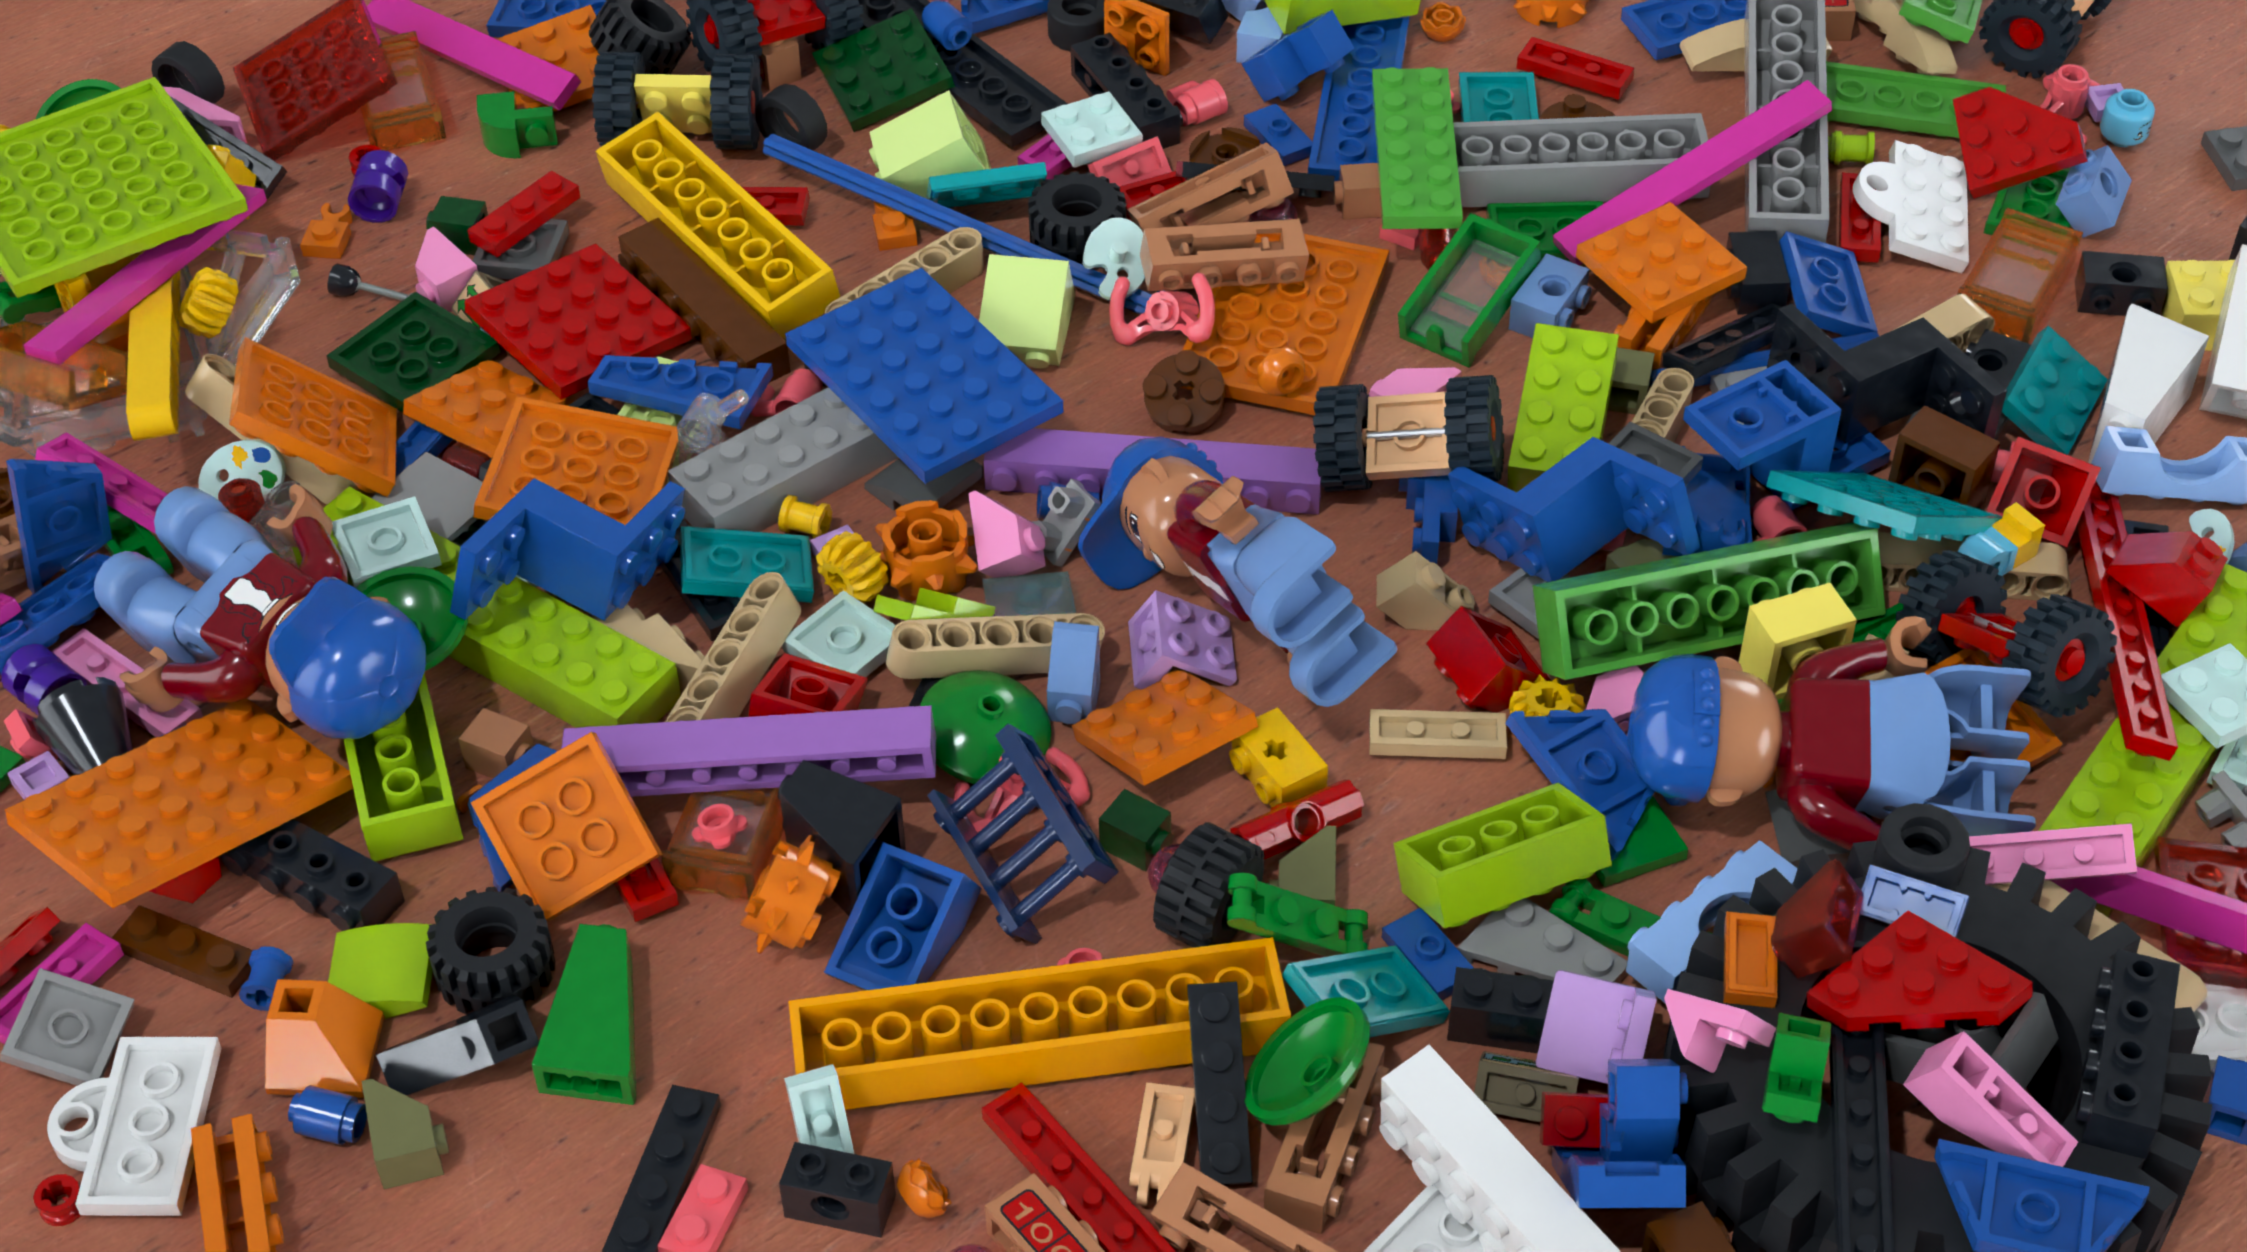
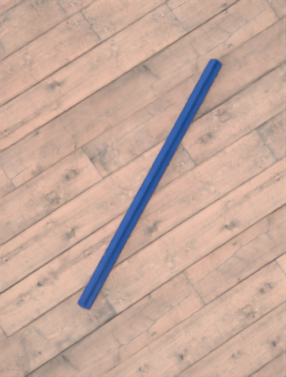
[763,134,1153,315]

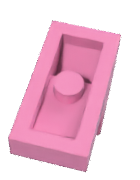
[1664,989,1776,1073]

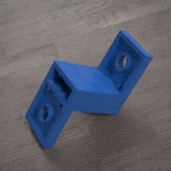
[1683,360,1891,510]
[1448,437,1701,582]
[450,478,685,621]

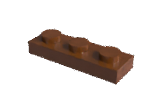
[112,905,253,998]

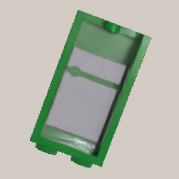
[1398,213,1541,368]

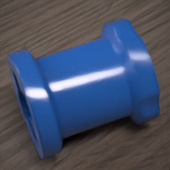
[239,946,294,1011]

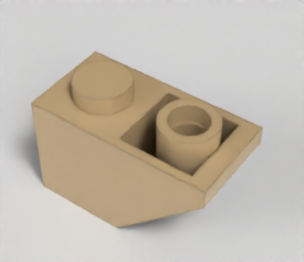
[1376,551,1475,630]

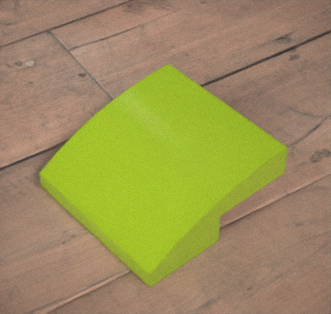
[873,588,996,621]
[328,923,433,1019]

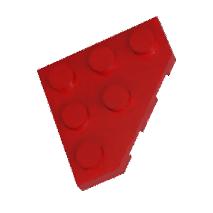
[1953,87,2088,199]
[1806,910,2033,1032]

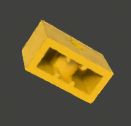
[1229,707,1328,807]

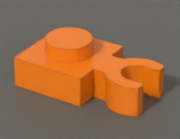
[872,201,917,251]
[300,203,353,259]

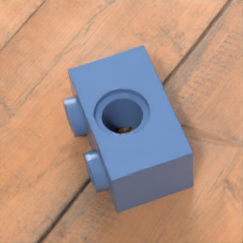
[2056,145,2132,239]
[1508,253,1592,338]

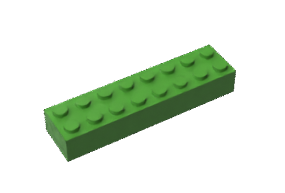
[1533,523,1886,680]

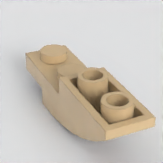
[1854,0,1958,76]
[1679,18,1833,72]
[590,604,705,693]

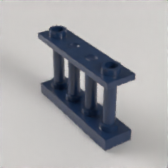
[927,723,1119,944]

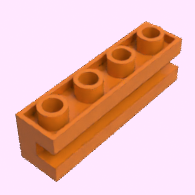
[1613,293,1717,370]
[191,1113,284,1252]

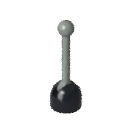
[327,263,414,301]

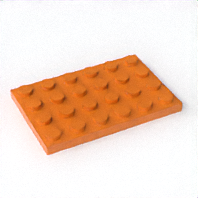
[1180,233,1390,415]
[5,699,353,908]

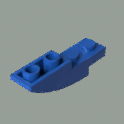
[1398,475,1458,564]

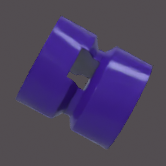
[347,150,409,223]
[1,643,87,716]

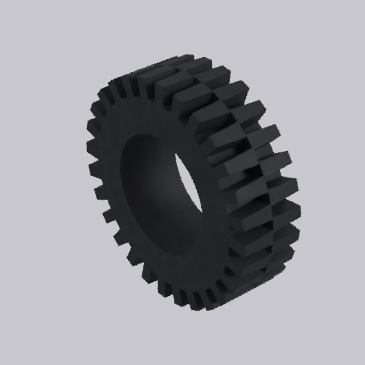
[1663,840,2212,1252]

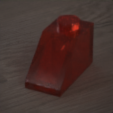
[1771,859,1864,978]

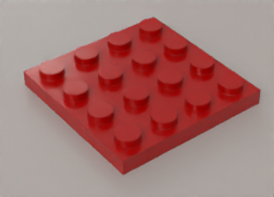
[465,243,692,400]

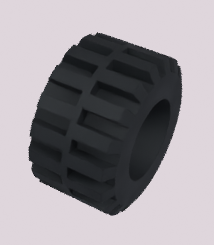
[589,0,692,75]
[1028,172,1126,269]
[1153,822,1265,948]
[426,887,556,1014]

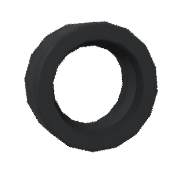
[151,41,225,104]
[755,84,827,151]

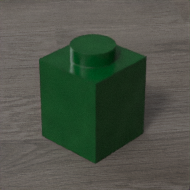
[426,196,488,255]
[1099,789,1174,872]

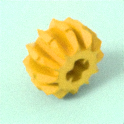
[177,267,239,339]
[816,531,889,604]
[1509,674,1585,717]

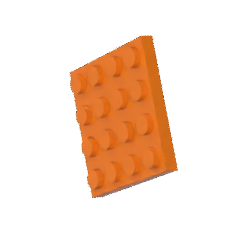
[229,337,397,497]
[473,396,682,525]

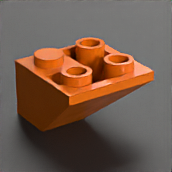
[1104,0,1169,77]
[265,979,385,1098]

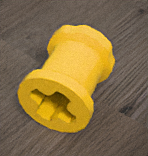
[778,495,832,539]

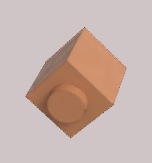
[1333,163,1381,219]
[458,708,534,778]

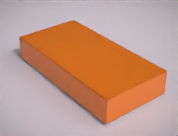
[1723,911,1777,1008]

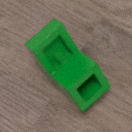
[476,91,558,159]
[1762,1013,1831,1123]

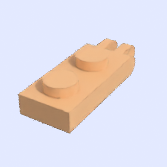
[1129,1082,1195,1206]

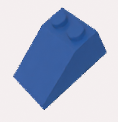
[824,842,982,990]

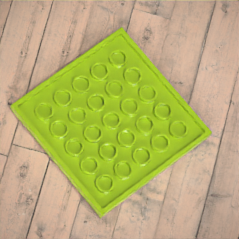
[0,77,249,298]

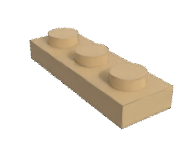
[1369,709,1507,759]

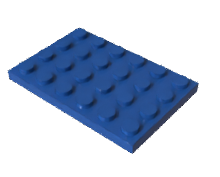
[785,267,1064,484]

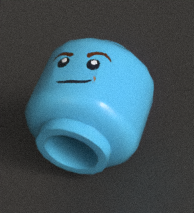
[2100,89,2155,147]

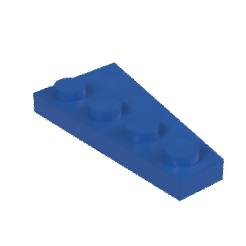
[588,355,773,430]

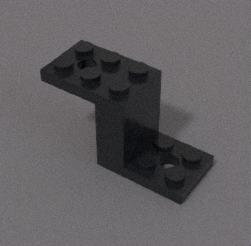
[1767,303,2007,443]

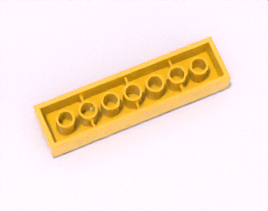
[595,112,840,340]

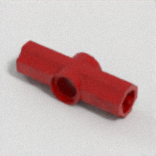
[1230,780,1365,860]

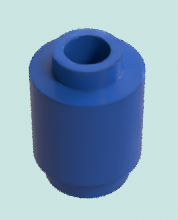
[922,0,973,51]
[288,1085,367,1145]

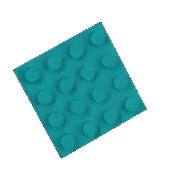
[1766,470,2002,541]

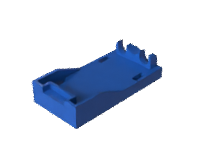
[1662,446,1752,556]
[1552,1146,1686,1208]

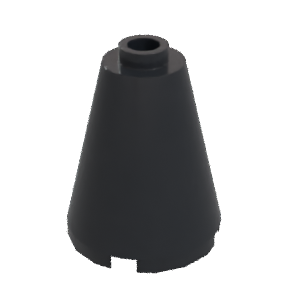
[32,677,133,775]

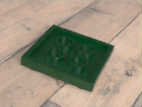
[812,8,955,132]
[326,292,501,412]

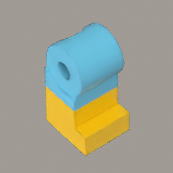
[1957,502,2045,576]

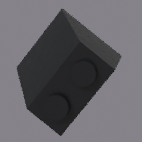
[778,760,906,916]

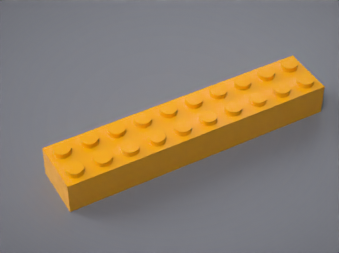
[788,937,1291,1110]

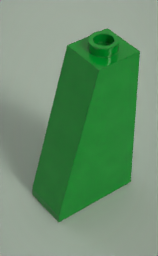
[532,924,636,1105]

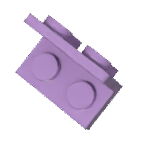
[1128,590,1237,689]
[1536,970,1656,1084]

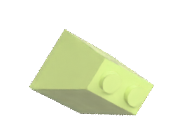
[869,90,991,198]
[979,254,1075,368]

